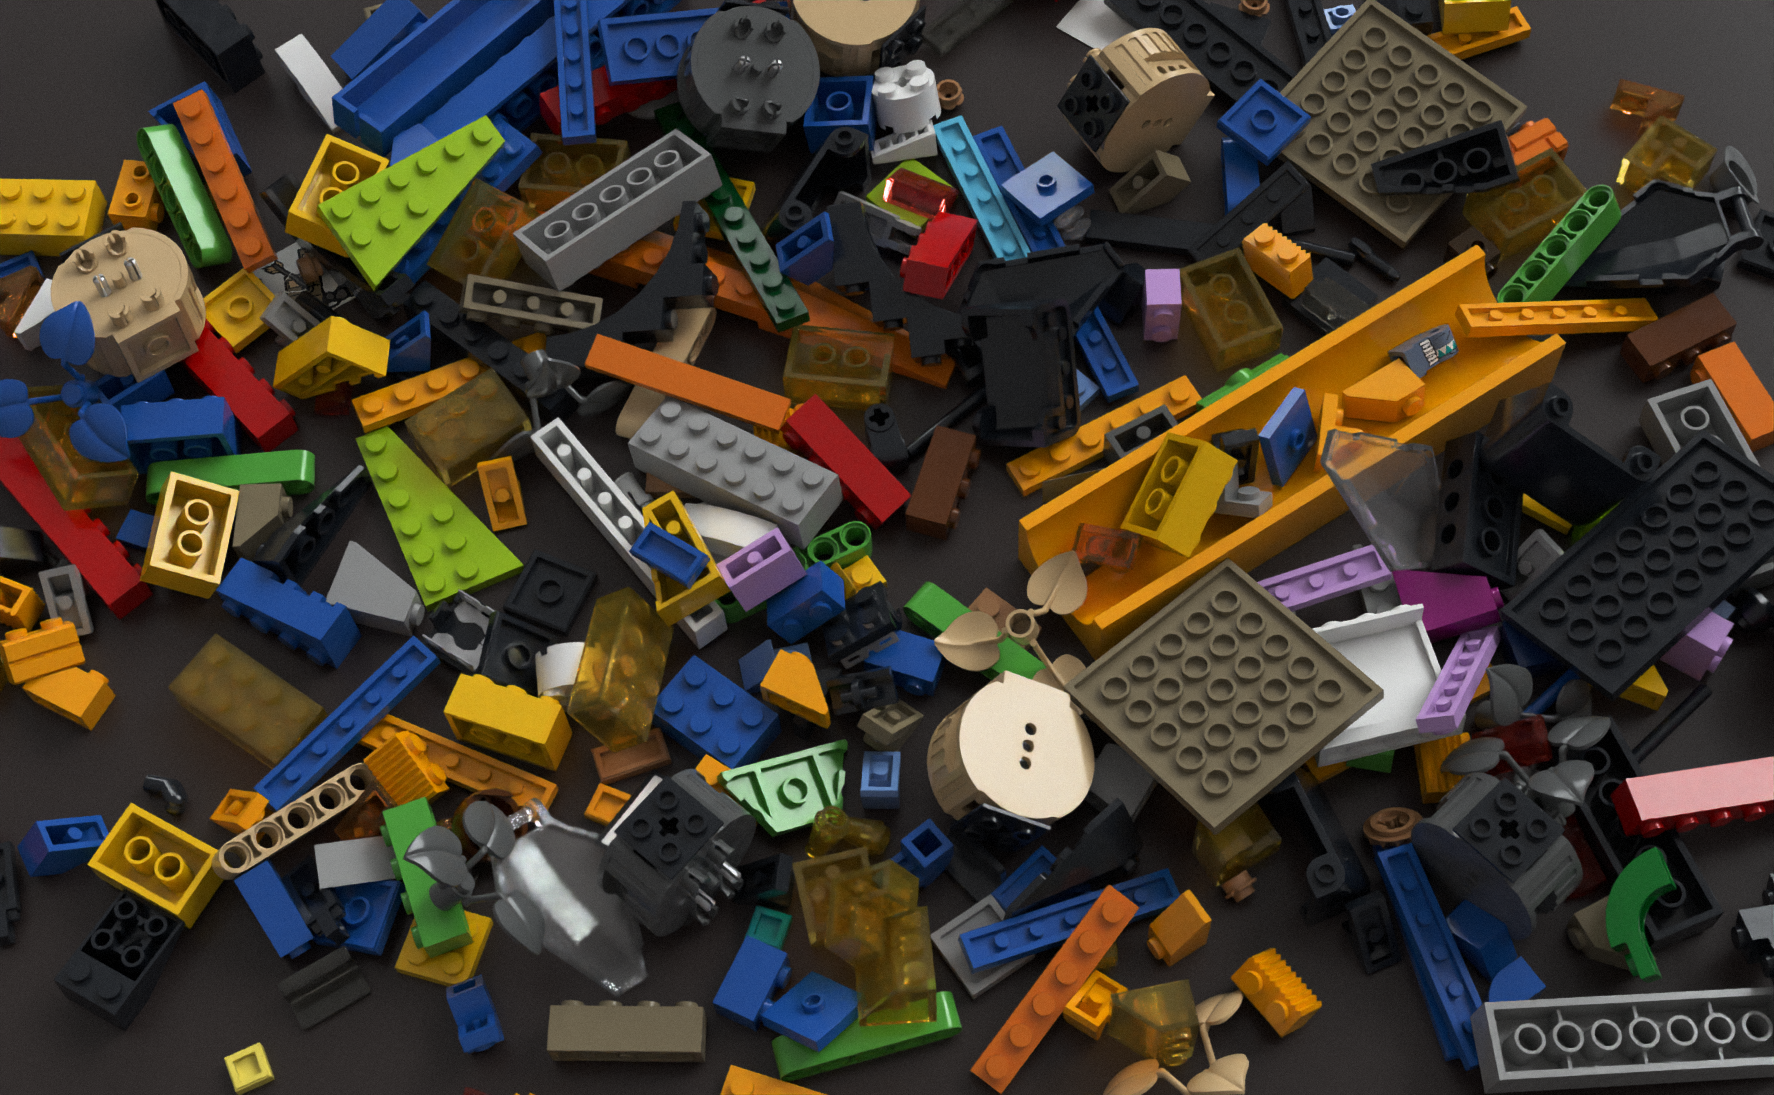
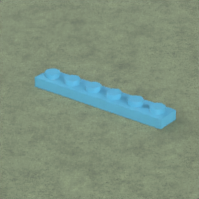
[933,115,1030,261]

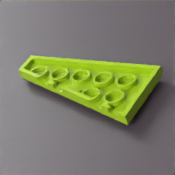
[317,115,505,292]
[356,426,524,612]

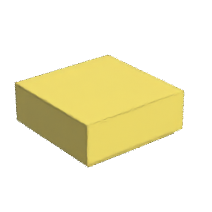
[224,1042,275,1095]

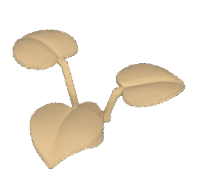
[934,551,1088,716]
[1103,990,1249,1095]

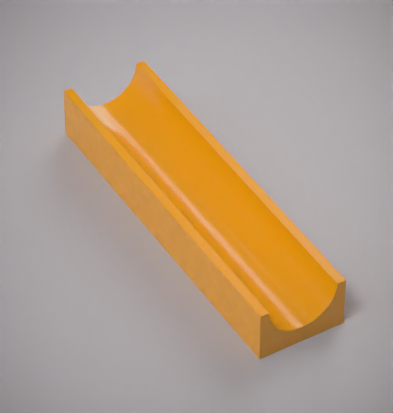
[1018,245,1566,661]

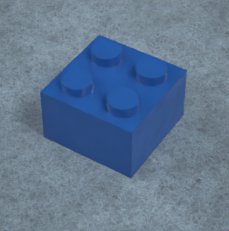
[803,75,877,153]

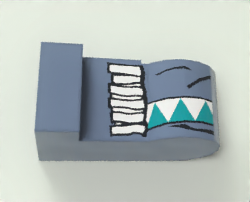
[1387,324,1459,378]

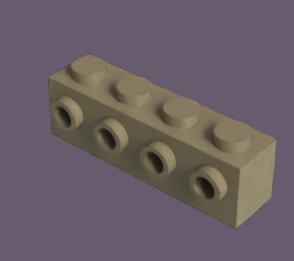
[458,274,603,334]
[547,1000,707,1062]

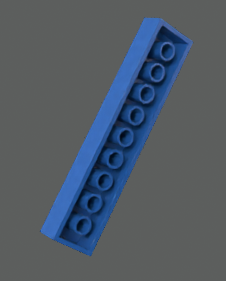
[421,0,682,140]

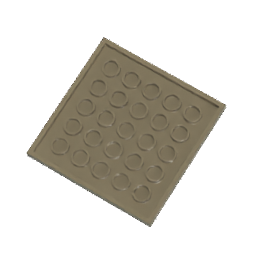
[1277,0,1528,248]
[1063,558,1384,835]

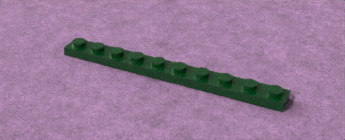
[653,101,810,333]

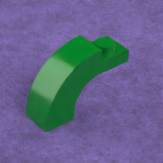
[1605,847,1677,984]

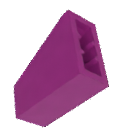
[1392,570,1505,644]

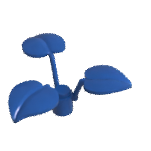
[0,301,130,462]

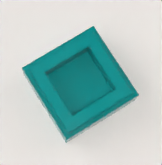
[744,905,793,951]

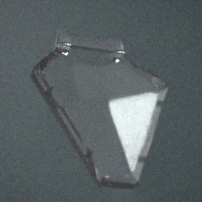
[1320,429,1441,573]
[478,798,650,998]

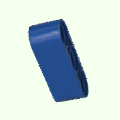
[1221,137,1260,215]

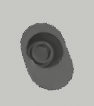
[1709,146,1759,209]

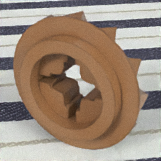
[1363,807,1423,849]

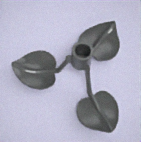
[487,350,631,462]
[1475,664,1593,809]
[1440,716,1611,819]
[403,801,545,957]

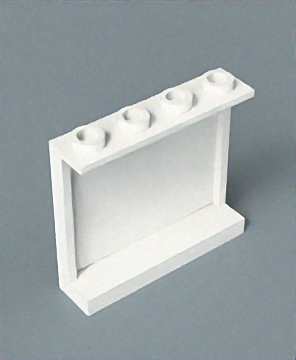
[1313,603,1466,767]

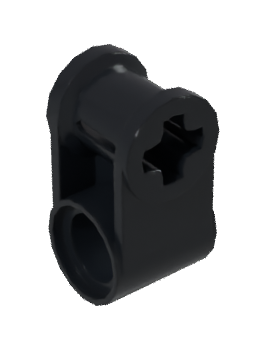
[864,403,910,471]

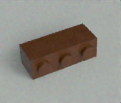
[1619,293,1737,383]
[905,425,981,541]

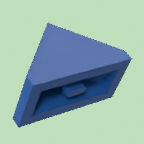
[385,311,431,372]
[1445,899,1518,983]

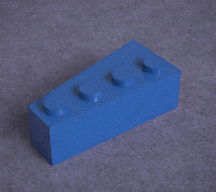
[216,557,362,669]

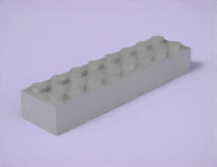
[1470,987,1774,1094]

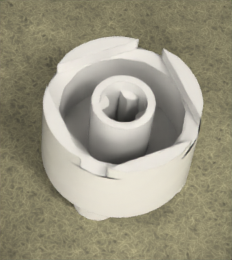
[872,60,941,133]
[535,642,611,712]

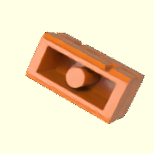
[1505,118,1569,189]

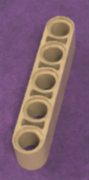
[616,307,717,439]
[212,763,378,880]

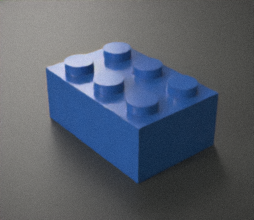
[121,396,242,474]
[648,655,782,769]

